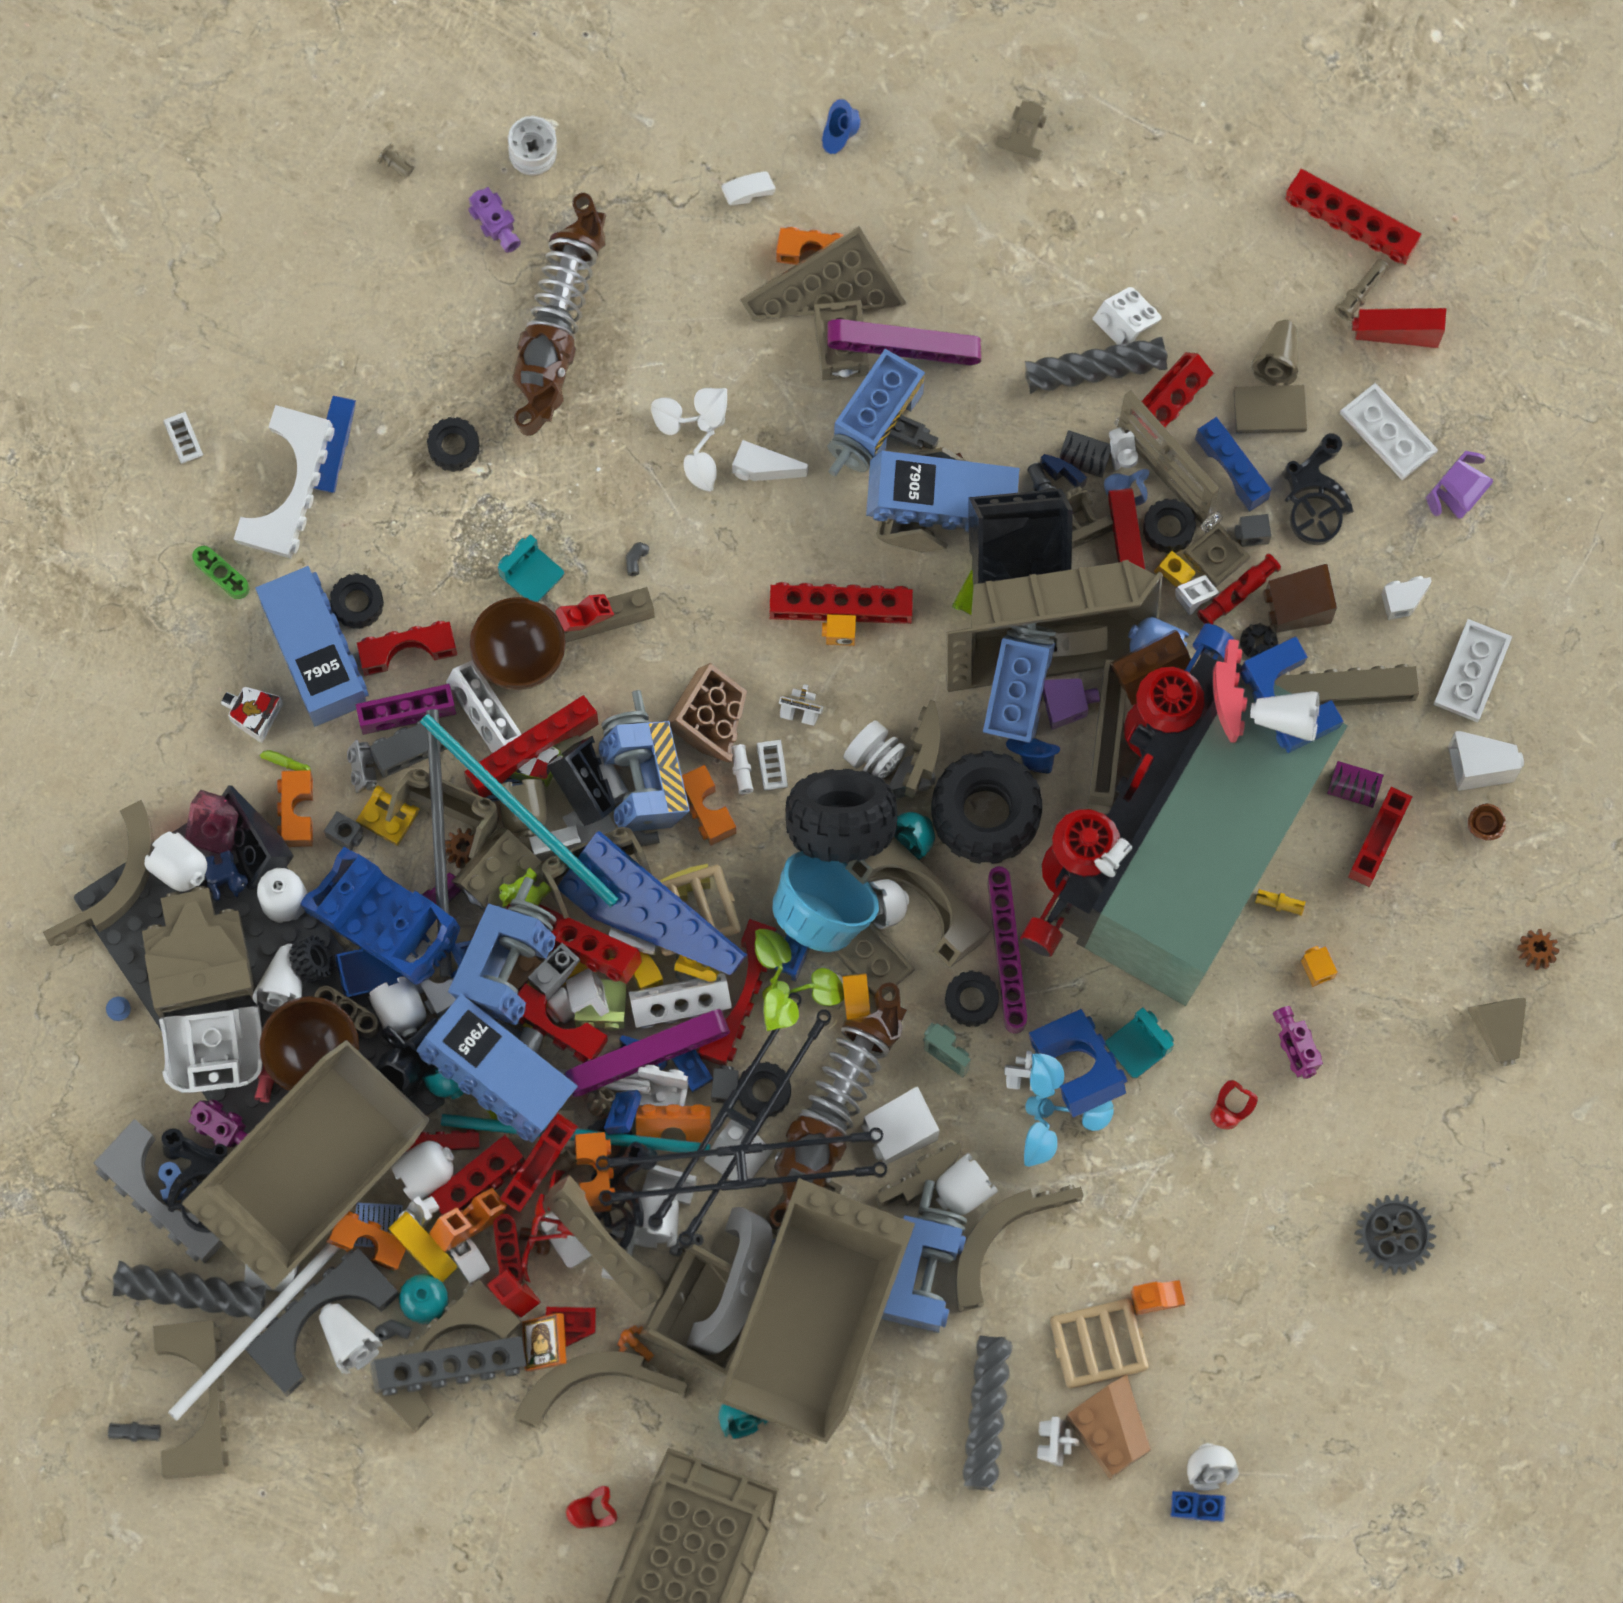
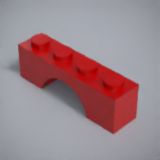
[356,621,457,676]
[1348,786,1413,888]
[518,983,608,1064]
[499,1113,578,1212]

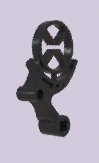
[1283,433,1354,545]
[161,1128,228,1233]
[591,1142,658,1250]

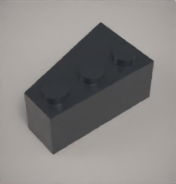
[547,736,617,827]

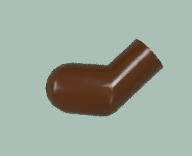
[519,1227,551,1255]

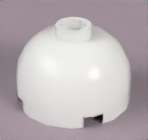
[869,879,909,929]
[1187,1443,1239,1491]

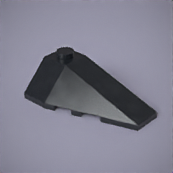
[217,785,294,890]

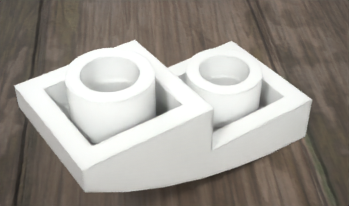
[721,171,775,205]

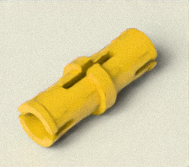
[1255,888,1306,916]

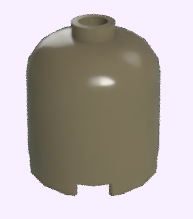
[499,779,547,837]

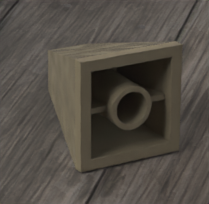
[1468,998,1526,1066]

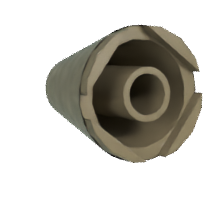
[1251,320,1298,386]

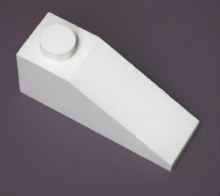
[732,440,808,481]

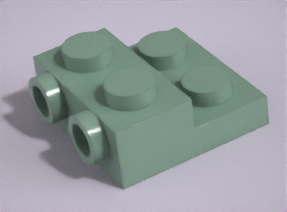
[923,1023,971,1078]

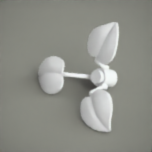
[651,388,727,491]

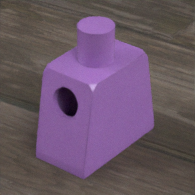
[1042,678,1100,730]

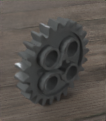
[1355,1194,1436,1275]

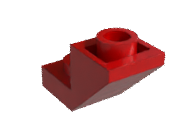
[555,594,615,632]
[487,1268,541,1318]

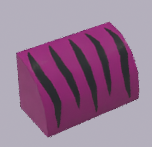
[1327,761,1384,808]

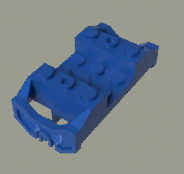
[301,847,461,985]

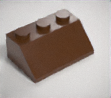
[1110,630,1194,705]

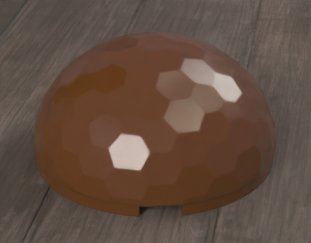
[470,597,566,691]
[259,996,359,1091]

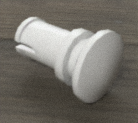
[1094,838,1132,877]

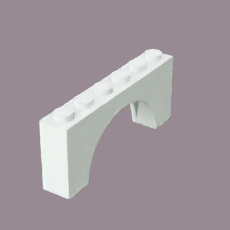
[234,405,334,559]

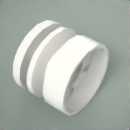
[508,116,557,176]
[843,720,907,779]

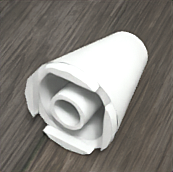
[1250,691,1319,741]
[252,944,302,1012]
[319,1303,382,1374]

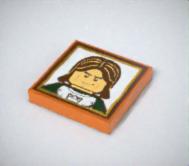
[522,1313,567,1371]

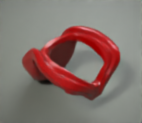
[1210,1080,1258,1130]
[566,1485,618,1529]

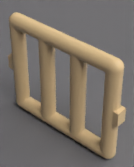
[660,865,741,956]
[1050,1299,1148,1389]

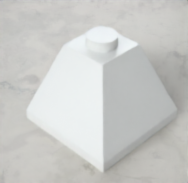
[704,1119,773,1190]

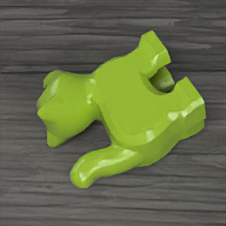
[499,868,551,907]

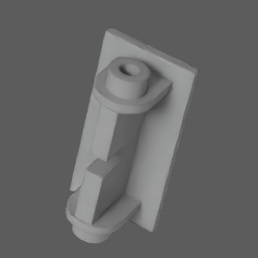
[347,740,377,793]

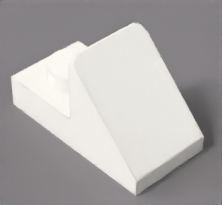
[1175,575,1219,615]

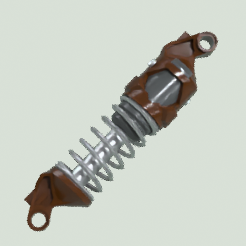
[512,193,606,436]
[767,982,907,1230]

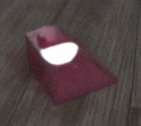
[185,789,238,854]

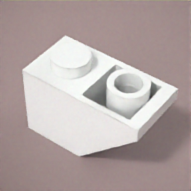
[1381,576,1432,620]

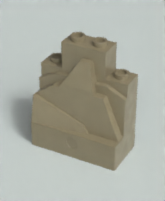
[142,887,255,1018]
[639,1244,745,1377]

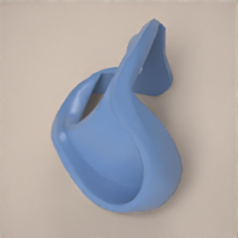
[1104,469,1149,506]

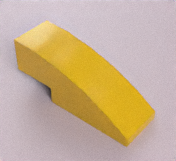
[388,1211,458,1282]

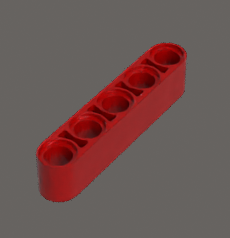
[1108,488,1145,569]

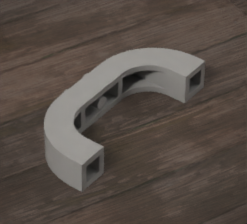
[687,1207,772,1355]

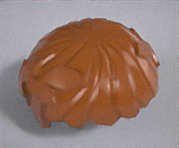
[1468,803,1506,841]

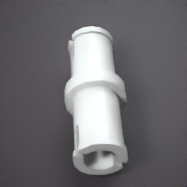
[731,744,754,794]

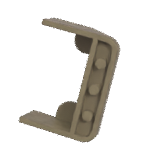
[876,447,966,553]
[385,769,499,859]
[542,827,652,919]

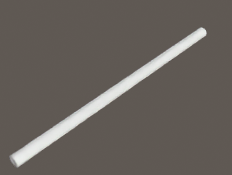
[168,1243,340,1420]

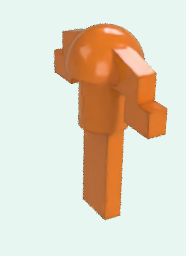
[617,1325,655,1362]

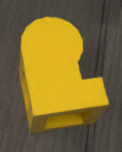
[1154,551,1195,587]

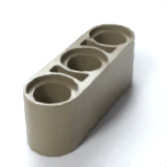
[315,986,379,1039]

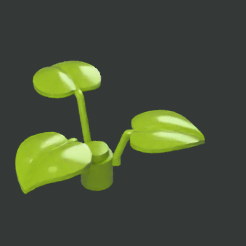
[755,929,844,1031]

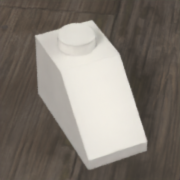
[448,1238,491,1283]

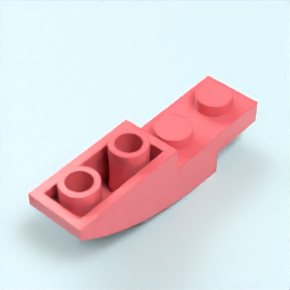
[1213,639,1247,743]

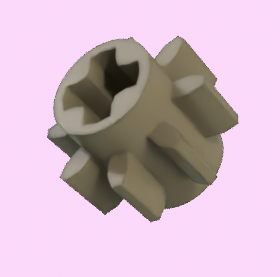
[585,1087,615,1117]

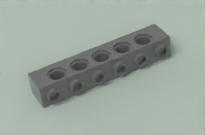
[370,1336,526,1396]

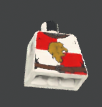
[221,687,283,743]

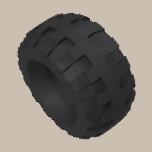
[931,751,1042,864]
[785,769,897,863]

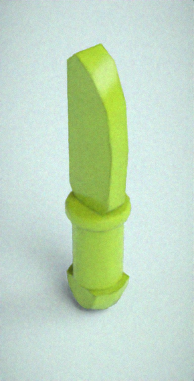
[259,750,311,771]

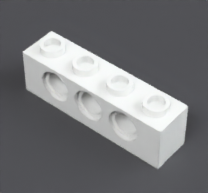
[446,660,522,753]
[629,973,732,1028]

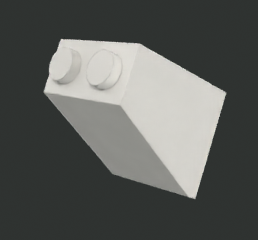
[1448,731,1524,791]
[861,1087,939,1165]

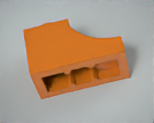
[1130,1280,1185,1316]

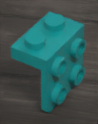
[498,534,564,602]
[1105,1007,1174,1079]

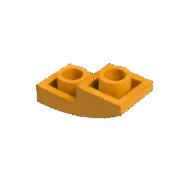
[842,973,871,1020]

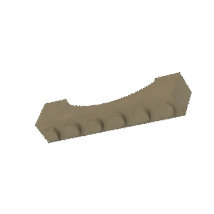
[544,1175,666,1310]

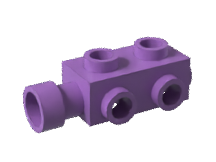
[468,187,521,253]

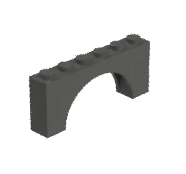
[245,1248,399,1396]

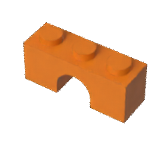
[776,227,843,265]
[682,765,737,846]
[277,770,313,847]
[636,1104,711,1144]
[575,1132,616,1212]
[429,1188,507,1252]
[326,1211,406,1272]

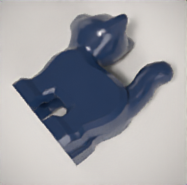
[205,851,248,901]

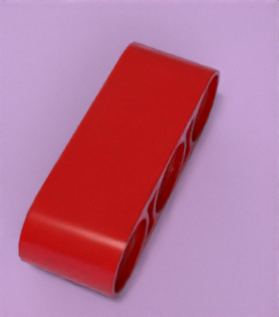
[493,1214,523,1284]

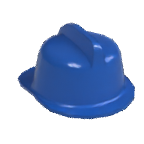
[822,99,860,154]
[1006,738,1060,774]

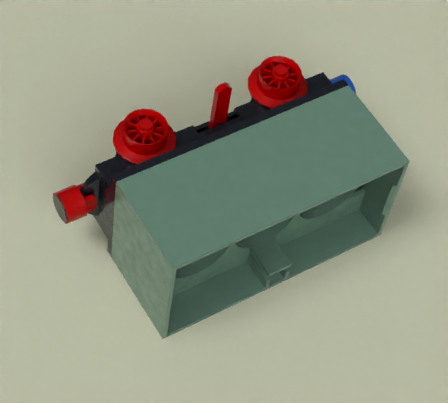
[1020,624,1348,1006]

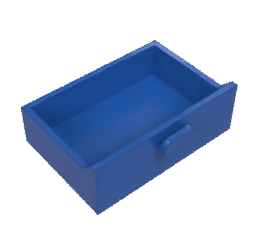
[335,949,404,997]

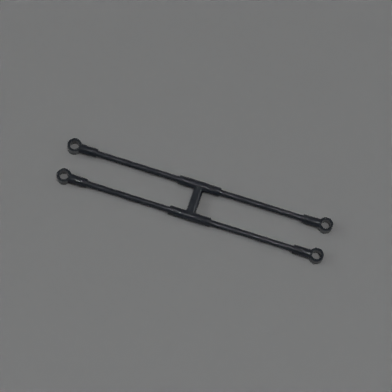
[648,992,831,1248]
[595,1127,887,1206]

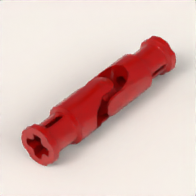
[1197,554,1281,624]

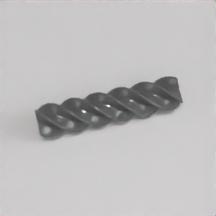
[1025,337,1168,394]
[113,1260,266,1320]
[963,1335,1012,1491]

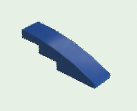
[314,396,356,493]

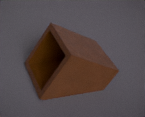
[1263,564,1337,633]

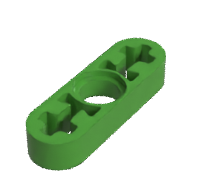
[192,546,249,599]

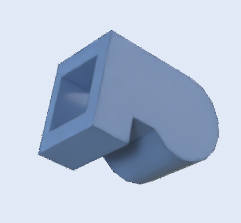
[158,1162,187,1205]

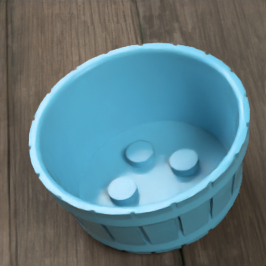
[772,851,879,952]

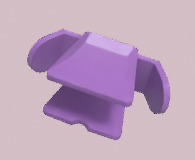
[1425,451,1493,519]

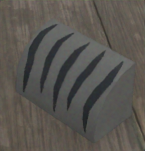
[1059,430,1111,478]

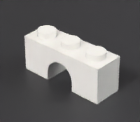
[405,940,456,1019]

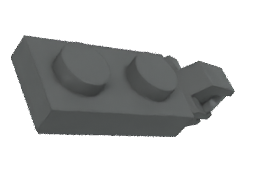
[888,415,939,449]

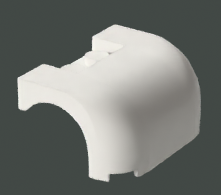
[159,1005,263,1093]

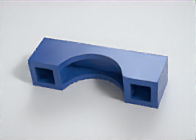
[1195,417,1272,512]

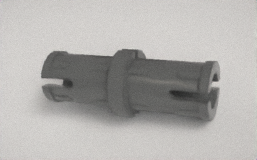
[108,1422,161,1442]

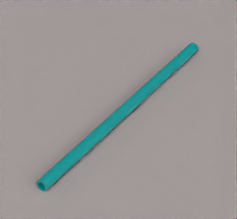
[420,714,619,908]
[441,1114,710,1153]

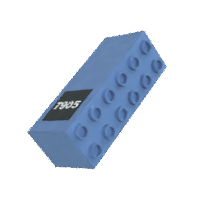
[866,450,1019,532]
[255,566,369,727]
[416,994,577,1143]

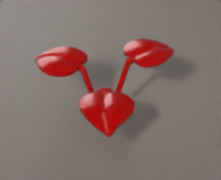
[521,1169,575,1282]

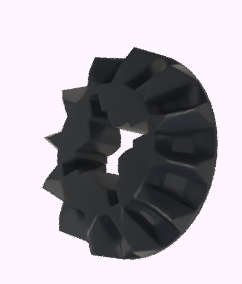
[1240,622,1278,658]

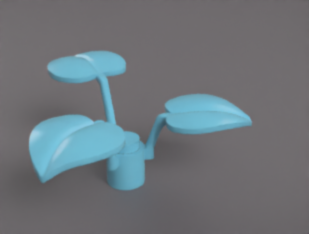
[1024,1053,1114,1167]

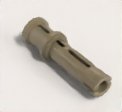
[1335,259,1389,321]

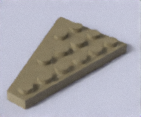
[740,226,907,320]

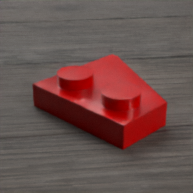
[546,1307,596,1348]

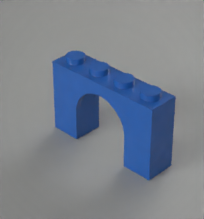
[1240,636,1343,753]
[1029,1009,1127,1117]

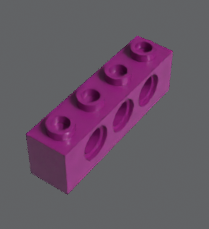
[355,684,457,735]

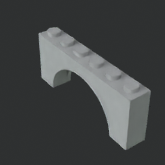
[94,1119,224,1264]

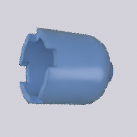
[1128,617,1189,652]

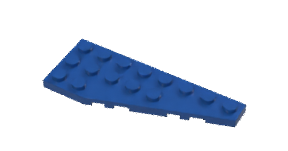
[557,831,747,975]

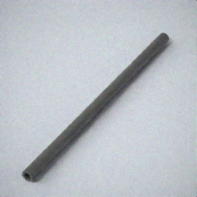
[426,709,452,977]

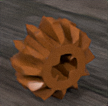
[445,828,475,869]
[1517,929,1560,971]

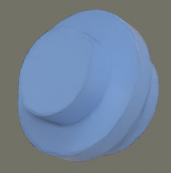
[106,997,131,1021]

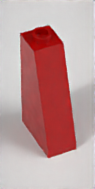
[1352,308,1447,348]

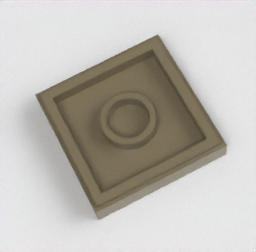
[1183,523,1251,587]

